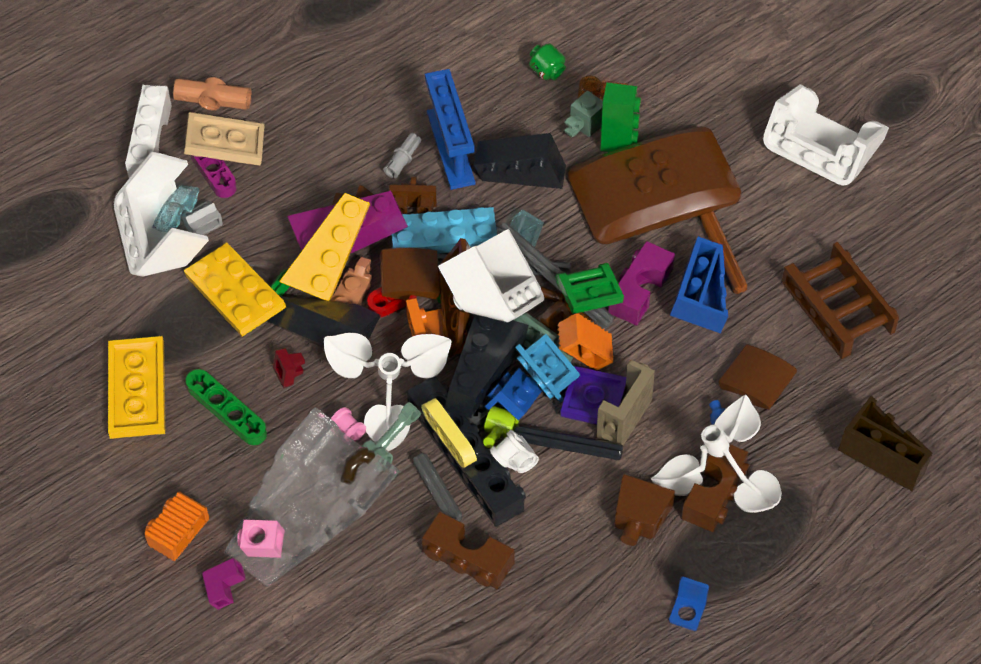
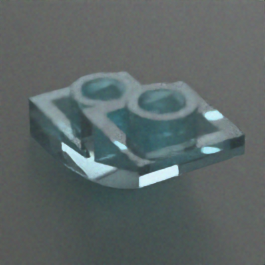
[152,185,200,232]

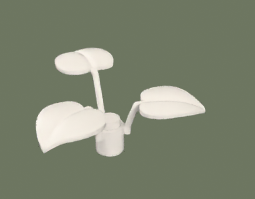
[324,333,451,451]
[651,395,782,513]

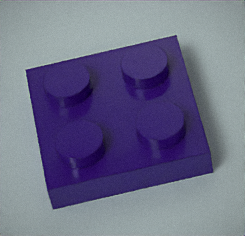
[561,366,626,425]

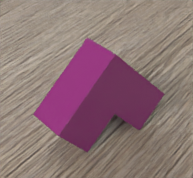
[202,558,246,610]

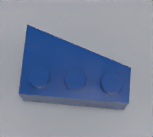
[670,237,728,334]

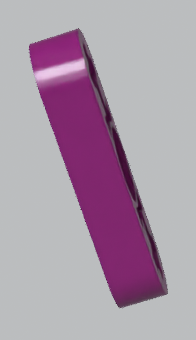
[191,155,237,198]

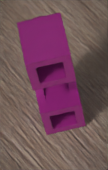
[609,241,675,326]

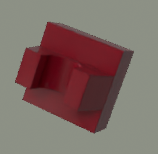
[273,348,305,388]

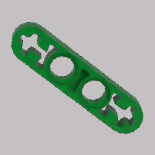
[186,369,267,445]

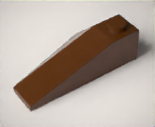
[438,238,471,358]

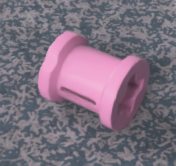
[330,407,366,444]

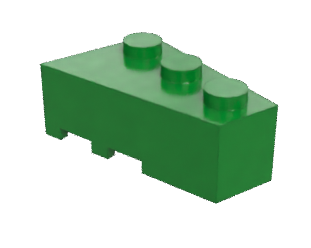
[600,82,641,152]

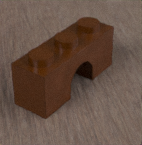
[682,444,750,532]
[422,512,515,590]

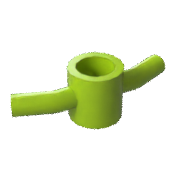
[483,406,520,448]

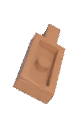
[331,257,372,305]

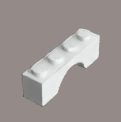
[125,85,172,178]

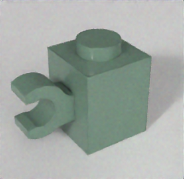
[564,91,603,137]

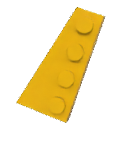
[279,193,370,301]

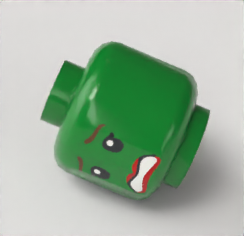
[529,43,566,80]

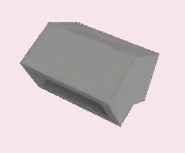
[181,200,223,235]

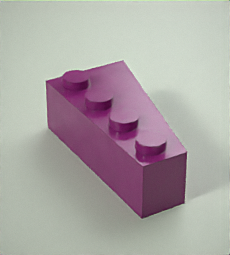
[288,191,408,254]

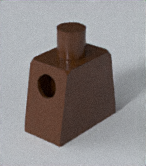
[615,474,675,546]

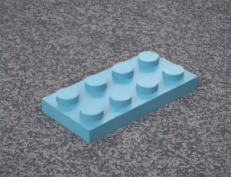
[392,207,497,254]

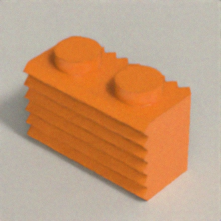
[557,313,613,371]
[145,492,210,561]

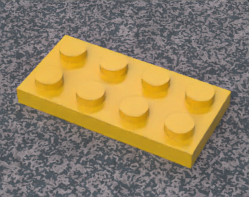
[184,242,286,337]
[108,336,165,439]

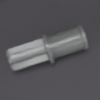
[383,133,421,179]

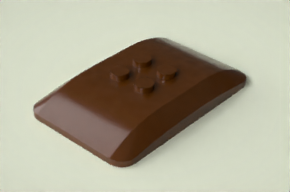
[568,126,741,244]

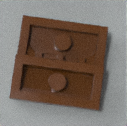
[380,248,440,300]
[719,344,797,410]

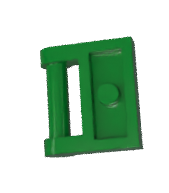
[556,263,624,314]

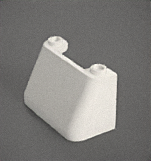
[763,85,889,185]

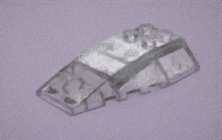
[224,407,400,587]

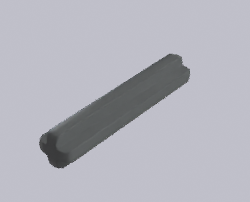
[413,453,462,522]

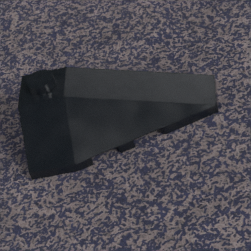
[266,297,381,348]

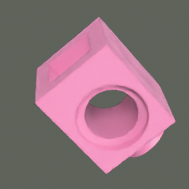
[237,520,284,558]

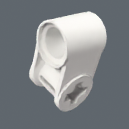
[489,430,539,473]

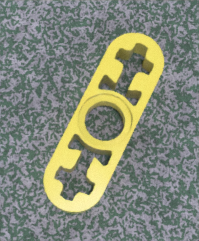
[422,398,477,468]

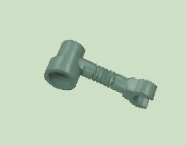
[362,402,421,472]

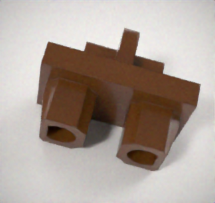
[389,176,437,214]

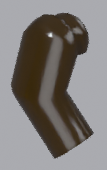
[340,447,375,485]

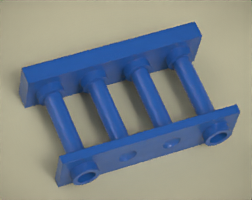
[425,69,475,190]

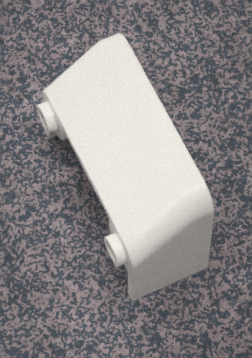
[114,151,209,277]
[438,229,544,322]

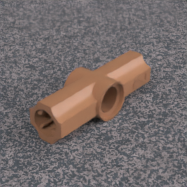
[173,77,252,111]

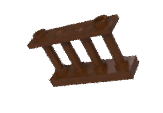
[782,242,899,359]

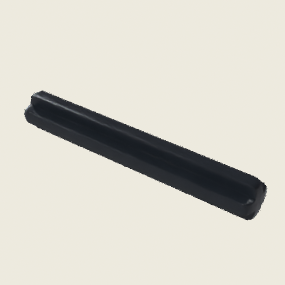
[514,425,623,460]

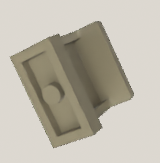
[597,360,655,446]

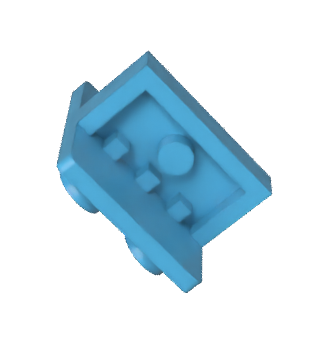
[515,334,581,403]

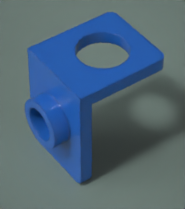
[669,577,709,631]

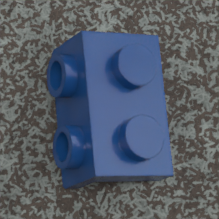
[485,368,543,420]

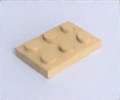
[184,112,264,166]

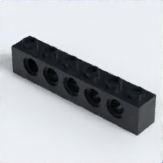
[407,376,526,527]

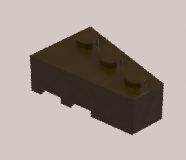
[838,396,933,491]

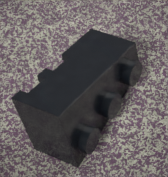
[474,133,566,189]

